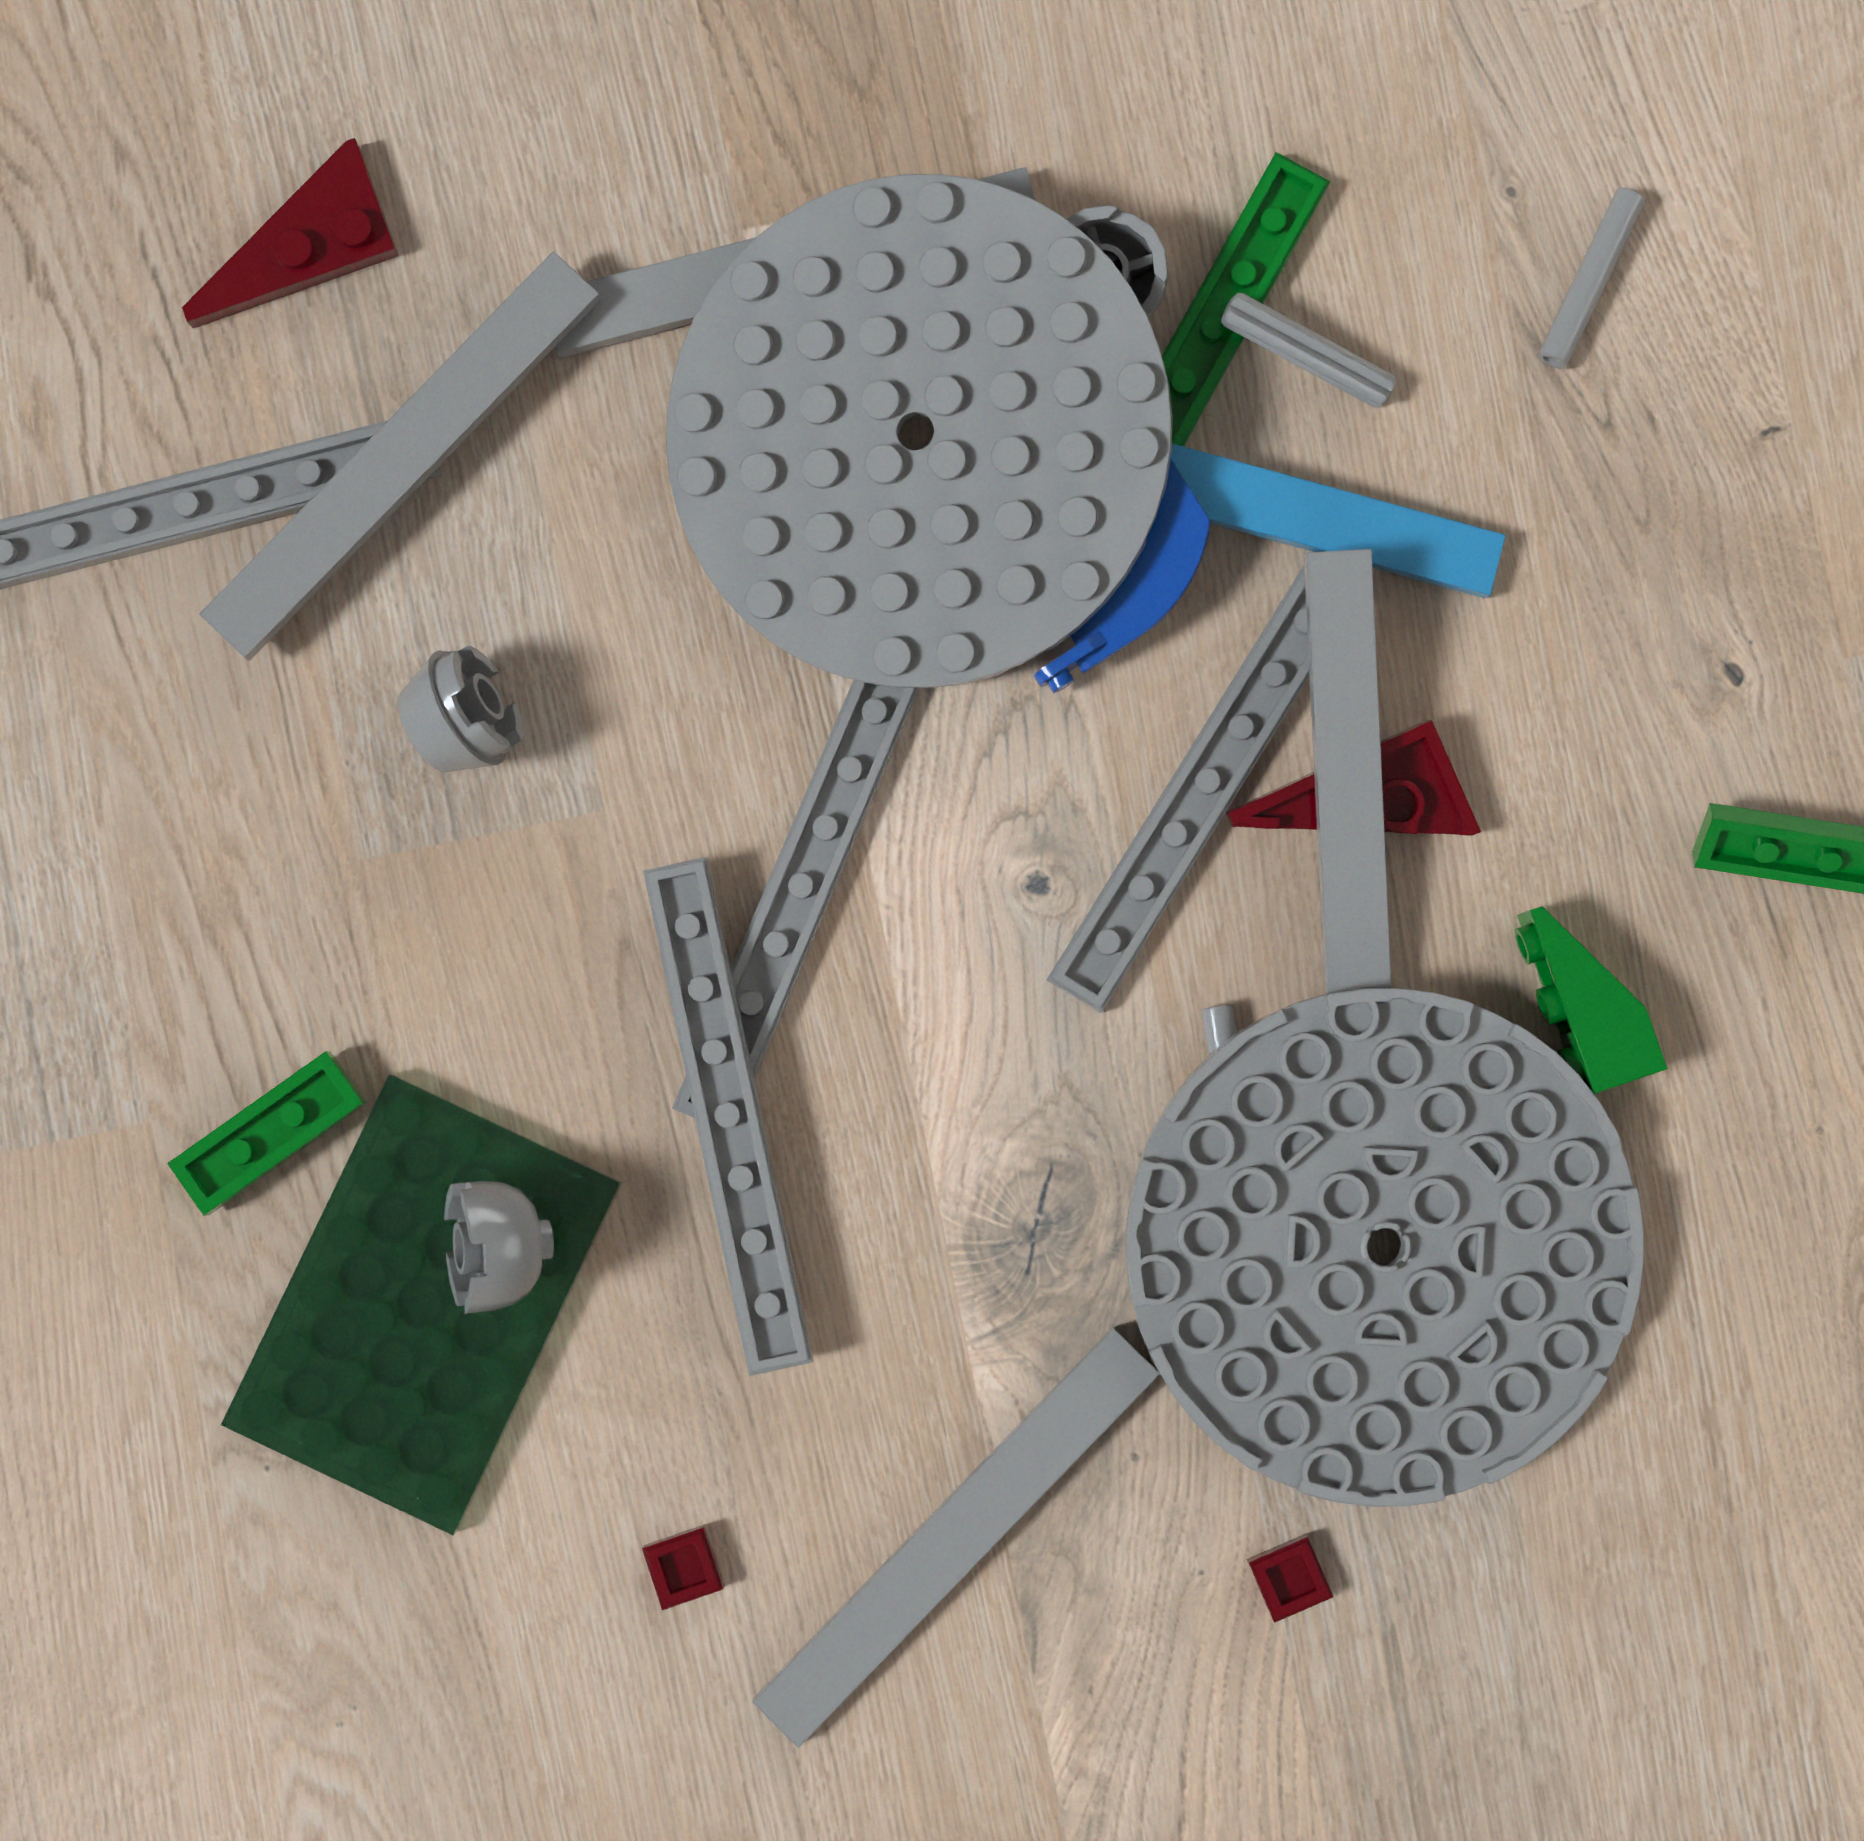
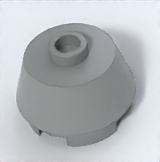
[398,646,523,772]

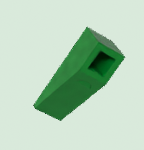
[1515,906,1668,1094]

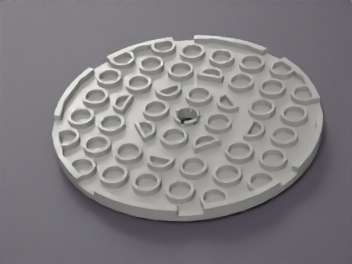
[666,174,1173,688]
[1125,988,1644,1507]

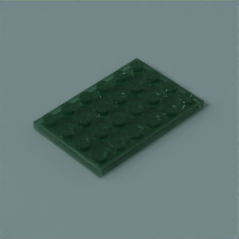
[221,1074,623,1535]

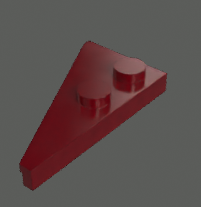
[182,138,399,329]
[1226,720,1481,836]

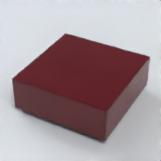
[642,1524,725,1610]
[1246,1534,1334,1623]

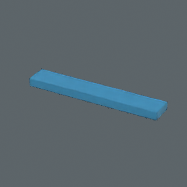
[1171,443,1506,598]

